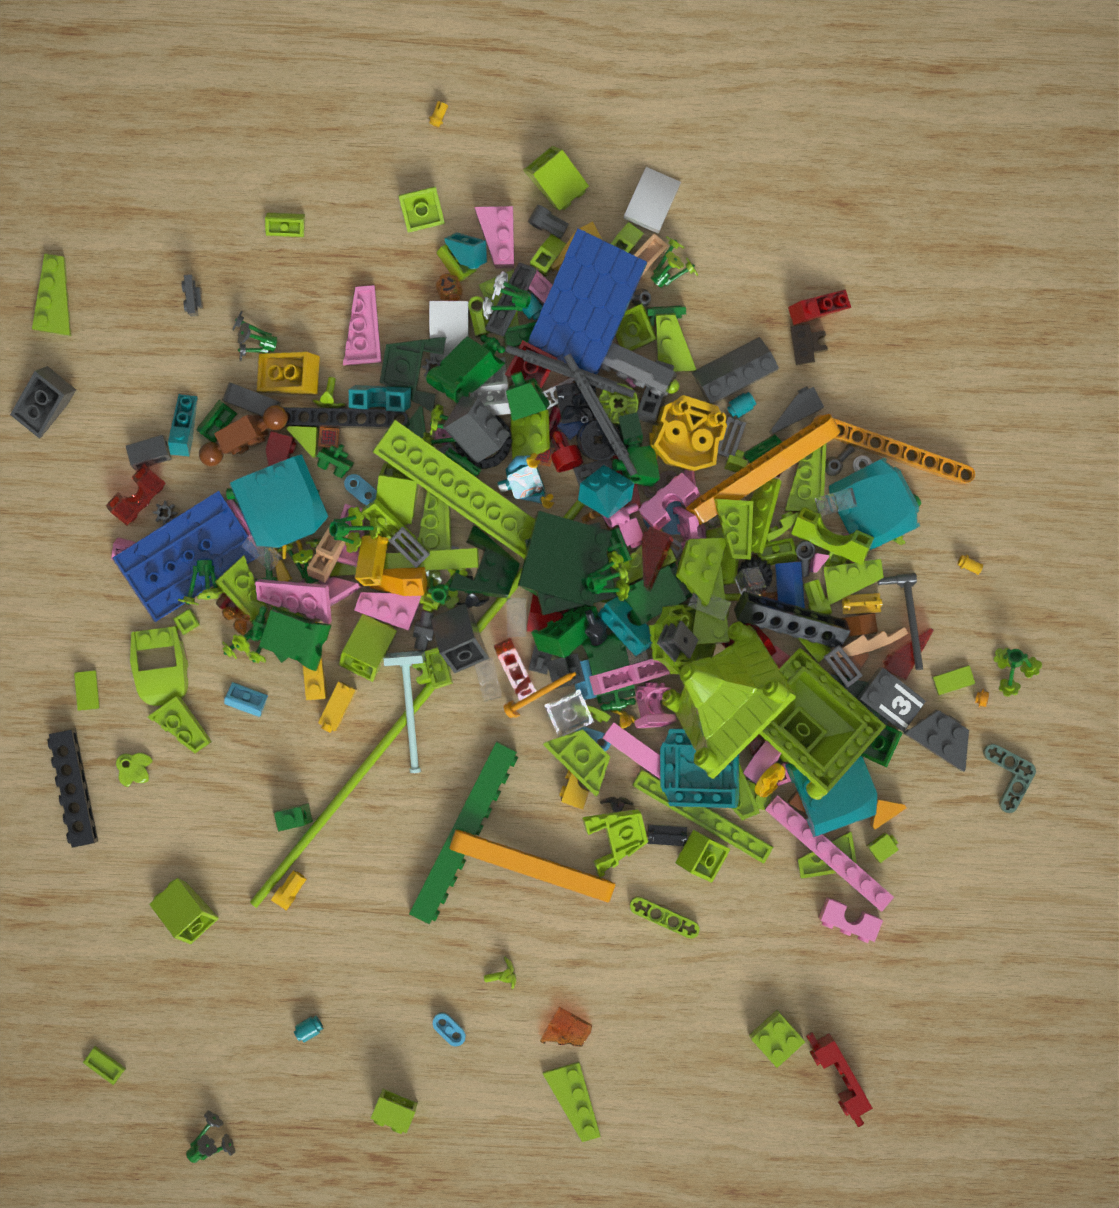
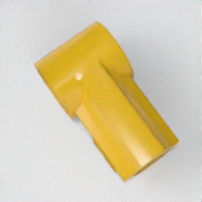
[271,870,307,911]

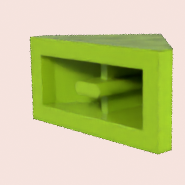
[287,426,319,459]

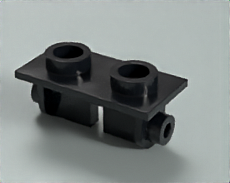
[648,825,687,846]

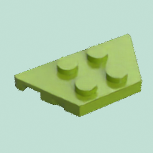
[511,410,550,460]
[676,538,726,606]
[543,729,610,797]

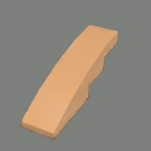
[830,627,909,658]

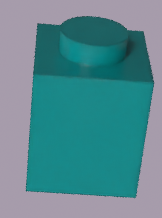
[444,232,487,269]

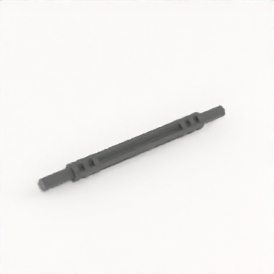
[505,345,635,398]
[564,353,637,476]

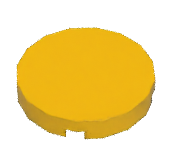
[755,763,786,798]

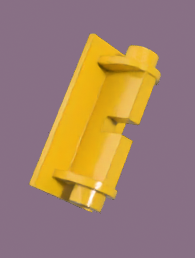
[842,593,882,615]

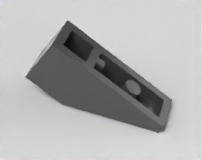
[637,360,674,425]
[769,386,824,435]

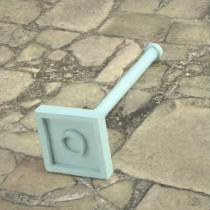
[383,650,426,773]

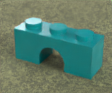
[349,385,411,412]
[597,596,652,657]

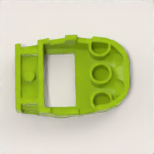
[130,626,188,706]

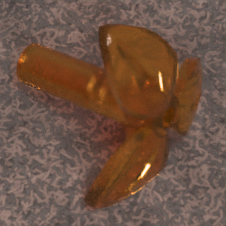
[222,607,250,635]

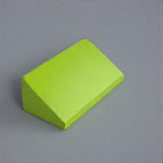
[265,213,305,237]
[437,244,477,283]
[757,538,797,566]
[797,638,831,663]
[74,670,100,711]

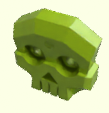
[649,601,716,674]

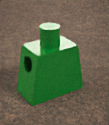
[506,371,550,421]
[612,445,660,487]
[273,803,313,832]

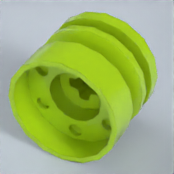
[599,383,639,427]

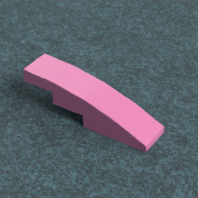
[602,722,660,779]

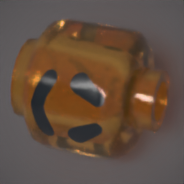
[435,273,463,301]

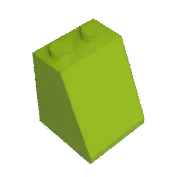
[523,146,589,211]
[376,462,419,525]
[339,614,397,682]
[149,878,219,944]

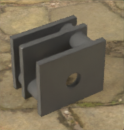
[657,621,698,662]
[547,653,585,689]

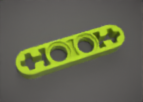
[630,896,700,939]

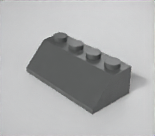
[692,337,779,404]

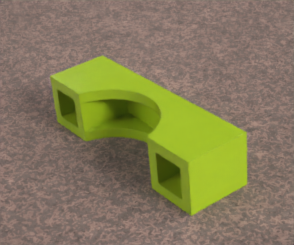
[791,507,874,565]

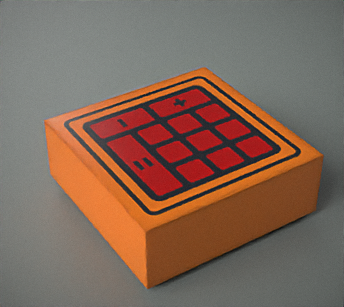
[318,427,340,448]
[535,447,555,467]

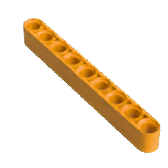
[686,414,840,525]
[811,415,975,484]
[449,830,616,902]

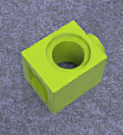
[866,832,899,863]

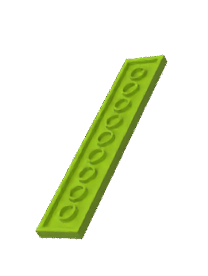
[372,420,535,559]

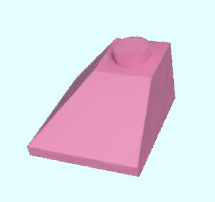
[319,577,363,607]

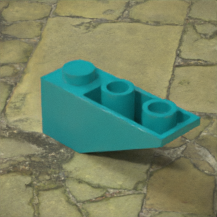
[168,394,198,457]

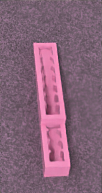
[589,658,670,695]

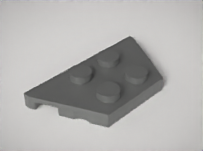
[903,710,969,772]

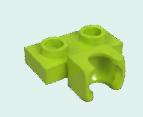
[412,647,453,689]

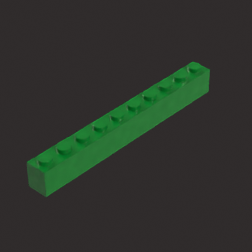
[409,741,518,925]

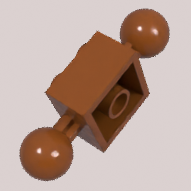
[199,405,288,467]

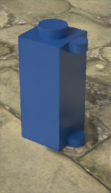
[775,562,805,608]

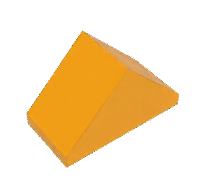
[870,799,907,829]

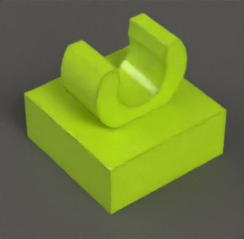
[724,450,748,473]

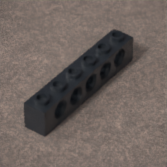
[734,591,850,648]
[47,729,98,848]

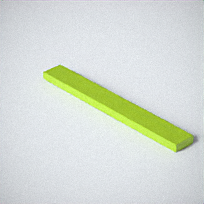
[330,548,479,576]
[632,769,774,864]

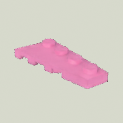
[343,285,382,366]
[255,579,332,624]

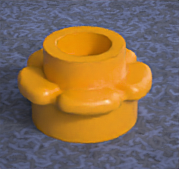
[975,689,990,708]

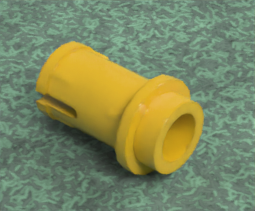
[429,101,448,127]
[957,555,983,575]

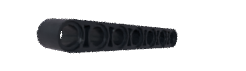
[283,407,410,429]

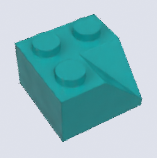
[578,465,634,519]

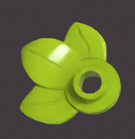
[116,752,153,787]

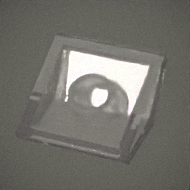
[544,690,594,737]

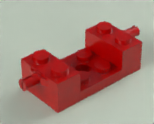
[806,1032,873,1127]

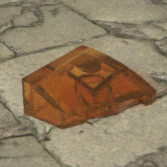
[540,1007,592,1047]

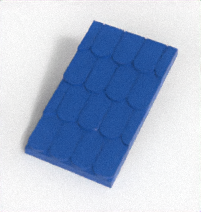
[528,228,647,375]
[112,491,261,622]

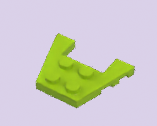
[582,809,648,878]

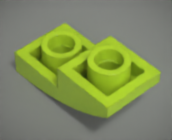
[766,511,799,542]
[571,703,611,723]

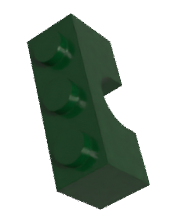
[618,412,643,449]

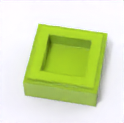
[173,609,200,635]

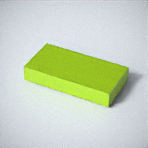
[932,665,975,695]
[83,1046,126,1085]

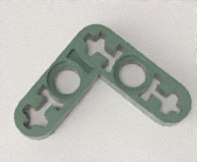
[983,744,1036,813]

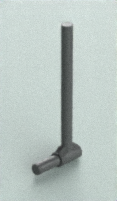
[877,573,923,670]

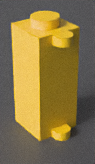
[355,535,389,586]
[318,681,357,733]

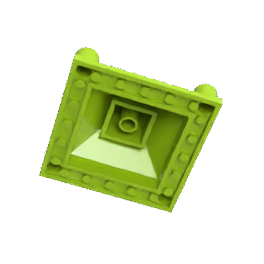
[662,622,797,779]
[759,648,886,800]

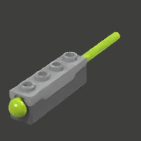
[601,342,680,396]

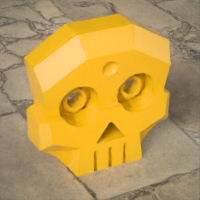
[651,395,727,471]

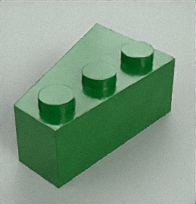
[531,605,600,658]

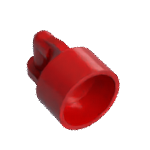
[551,431,583,473]

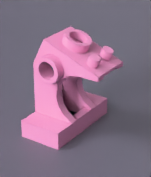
[634,682,677,728]

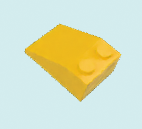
[257,352,320,395]

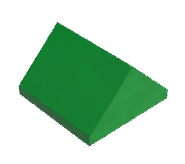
[861,725,903,768]

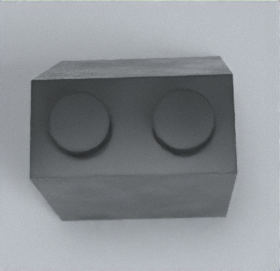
[431,604,489,673]

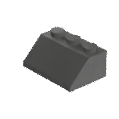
[443,396,509,463]

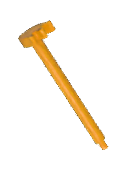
[503,672,577,718]

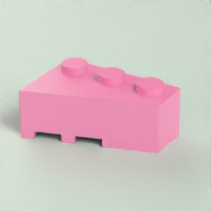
[475,206,514,268]
[354,592,421,631]

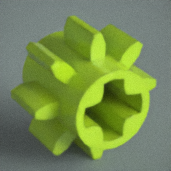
[420,590,441,613]

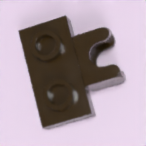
[791,324,828,365]

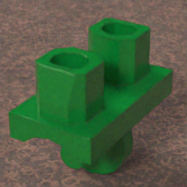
[317,444,354,478]
[607,527,632,563]

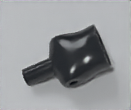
[585,610,607,646]

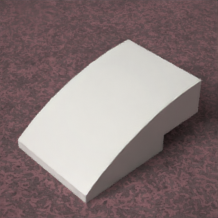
[624,167,681,234]
[429,301,469,362]
[470,357,511,416]

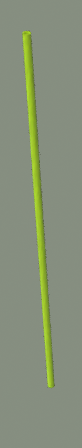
[250,499,585,908]

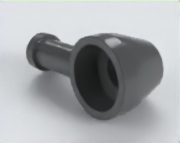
[631,288,651,307]
[825,444,855,476]
[795,540,815,577]

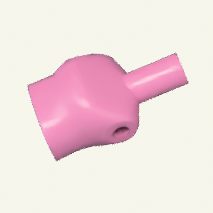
[602,503,639,528]

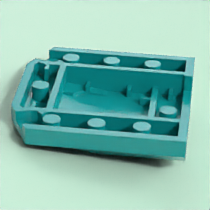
[230,454,329,548]
[829,458,920,551]
[660,728,739,808]
[785,756,877,838]

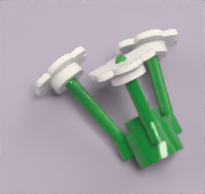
[483,271,531,319]

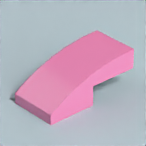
[743,741,781,784]

